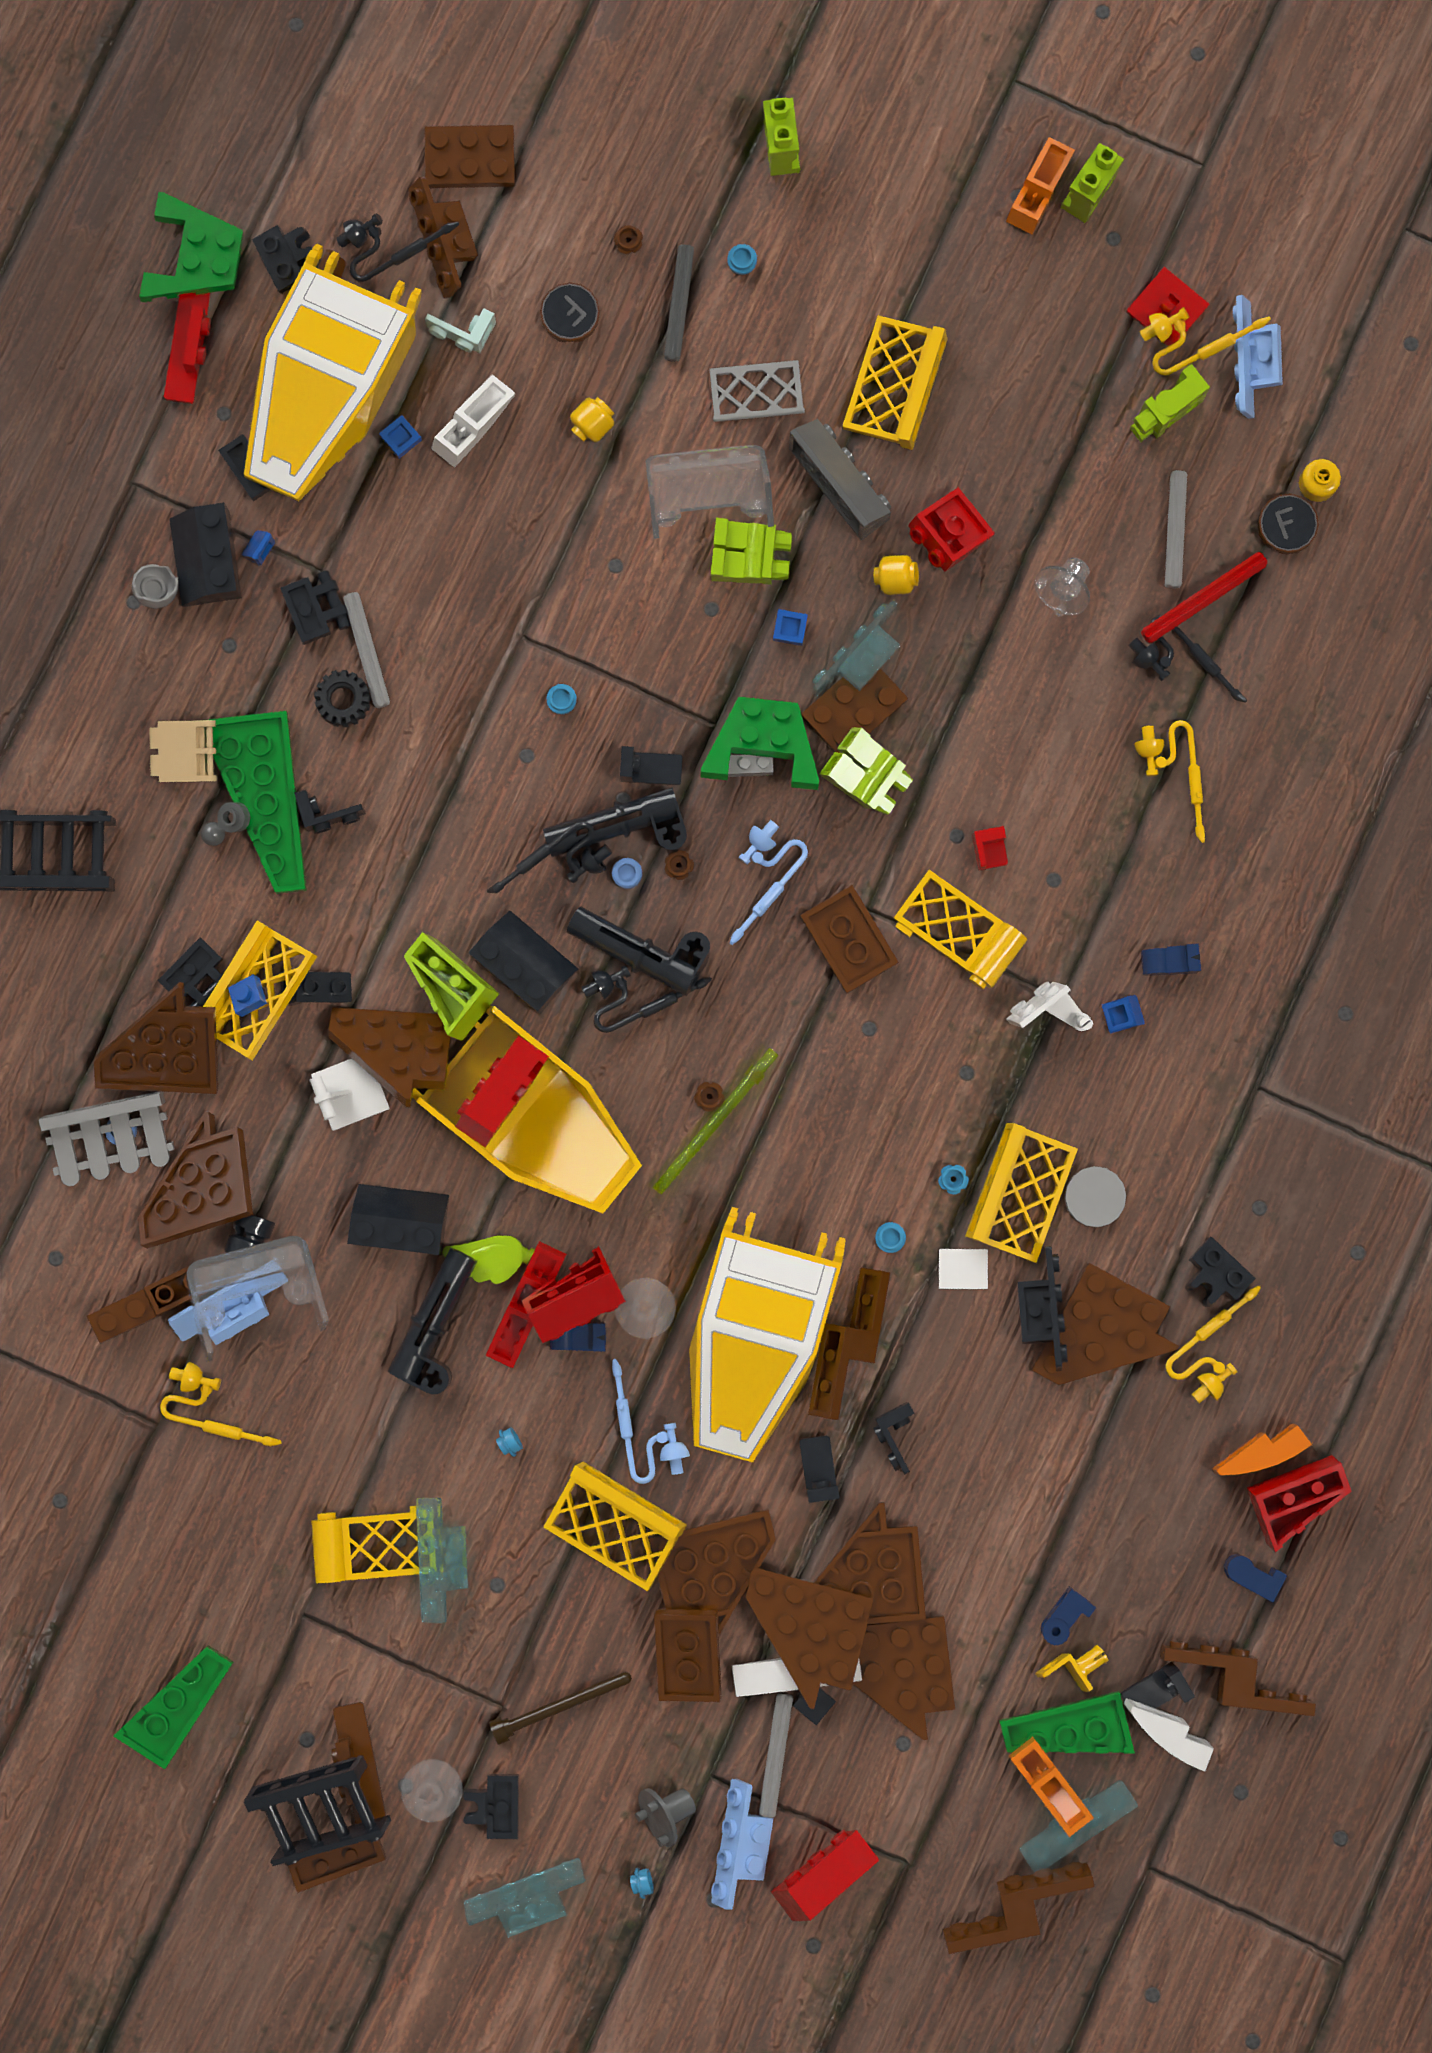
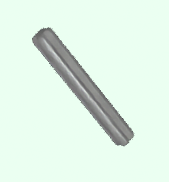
[1165,470,1187,589]
[343,592,390,708]
[759,1693,793,1818]

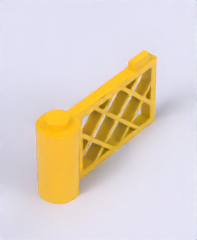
[894,870,1027,990]
[311,1505,439,1583]

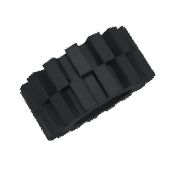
[314,670,371,728]

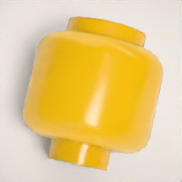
[570,397,615,442]
[1299,459,1341,502]
[873,555,919,595]

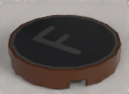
[540,282,600,343]
[1257,494,1319,555]

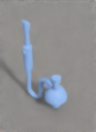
[730,820,808,945]
[612,1359,690,1484]

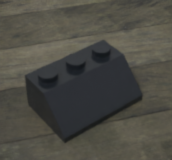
[169,502,242,607]
[468,911,579,1015]
[347,1184,450,1255]

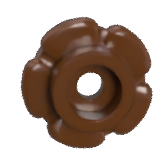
[614,225,643,254]
[664,850,694,880]
[694,1082,725,1112]

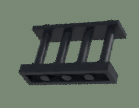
[0,810,116,892]
[243,1755,392,1866]

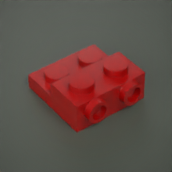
[908,487,995,572]

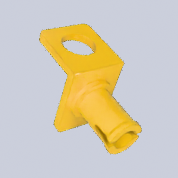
[1035,1645,1108,1692]

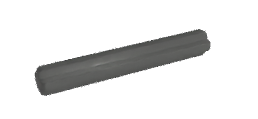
[664,244,694,362]

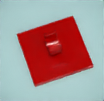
[1126,266,1210,346]

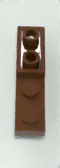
[87,1261,213,1344]

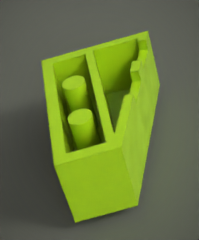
[404,932,500,1041]

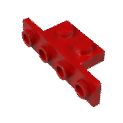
[164,292,211,404]

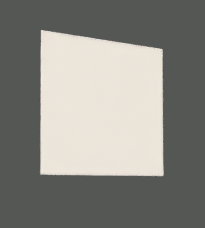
[939,1249,988,1289]

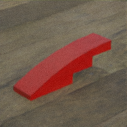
[485,1241,567,1368]

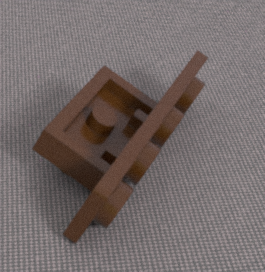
[408,177,478,298]
[332,1702,386,1824]

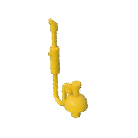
[1140,307,1271,375]
[1134,720,1205,843]
[1165,1286,1261,1403]
[160,1362,281,1447]

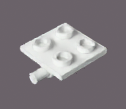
[1006,982,1093,1031]
[309,1059,390,1131]

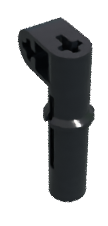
[543,787,687,857]
[566,906,710,996]
[388,1248,478,1395]

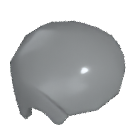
[131,564,178,609]

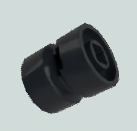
[224,1215,275,1264]

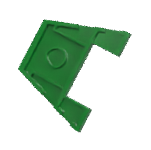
[139,192,244,302]
[700,697,819,790]

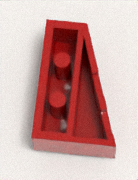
[455,1036,549,1148]
[522,1246,626,1343]
[1247,1455,1351,1553]
[770,1830,879,1921]

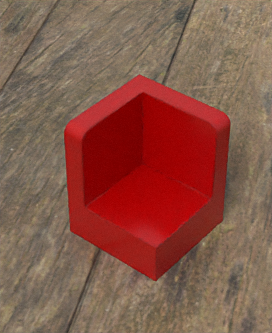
[972,826,1008,871]

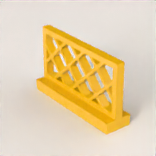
[842,315,948,450]
[203,920,317,1061]
[965,1123,1078,1263]
[544,1462,687,1591]

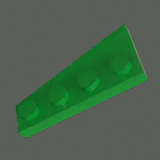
[113,1645,234,1770]
[999,1691,1135,1754]

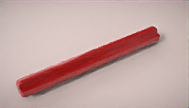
[1141,552,1268,644]

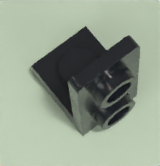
[620,746,683,785]
[294,790,366,834]
[280,972,352,1006]
[873,1402,915,1475]
[800,1436,840,1503]
[1120,1661,1195,1719]

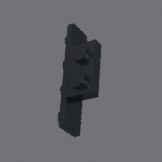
[1017,1246,1068,1372]

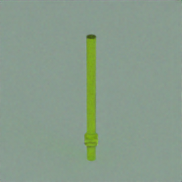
[653,1048,779,1195]

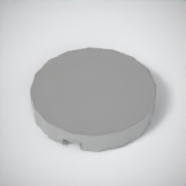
[1064,1166,1126,1227]

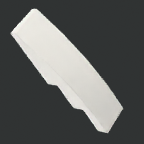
[732,1658,862,1697]

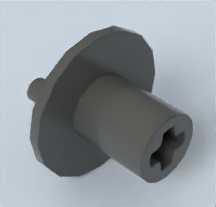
[635,1788,696,1847]

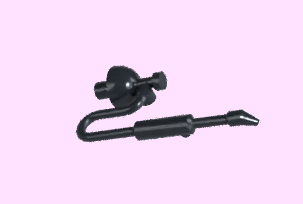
[336,213,459,282]
[1128,615,1247,703]
[487,821,612,893]
[581,965,712,1033]

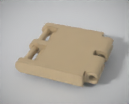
[149,720,217,782]

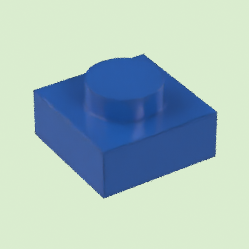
[379,415,422,459]
[773,609,808,646]
[228,974,267,1017]

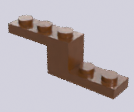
[808,1267,890,1420]
[1160,1640,1316,1716]
[943,1862,1095,1954]

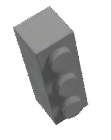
[728,755,773,777]

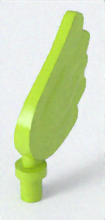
[442,1235,535,1284]

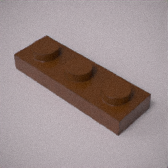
[288,1839,386,1893]

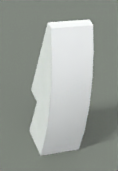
[432,375,515,468]
[1124,1698,1214,1771]

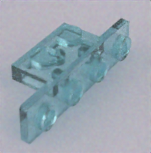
[812,599,900,696]
[416,1497,468,1623]
[1019,1780,1138,1873]
[464,1858,585,1937]

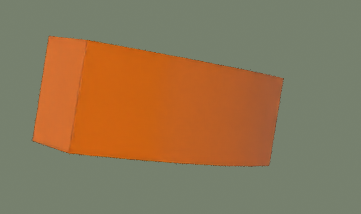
[1006,137,1075,234]
[1212,1424,1312,1475]
[1009,1737,1094,1837]

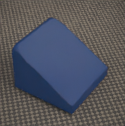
[242,530,275,566]
[1102,995,1145,1034]

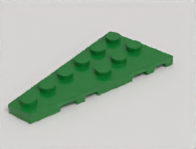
[200,711,307,894]

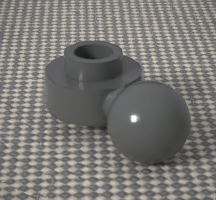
[201,802,250,846]

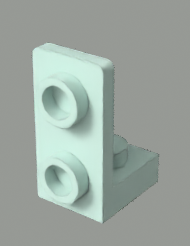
[425,308,496,353]

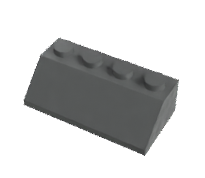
[789,419,891,541]

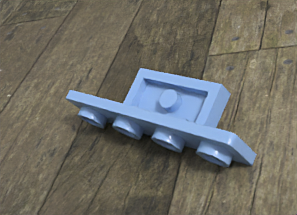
[1233,295,1283,419]
[168,1259,288,1345]
[711,1779,774,1910]

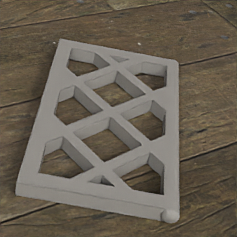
[710,360,805,422]

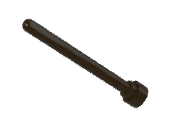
[489,1672,632,1745]

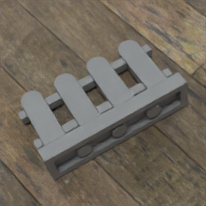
[39,1091,175,1186]

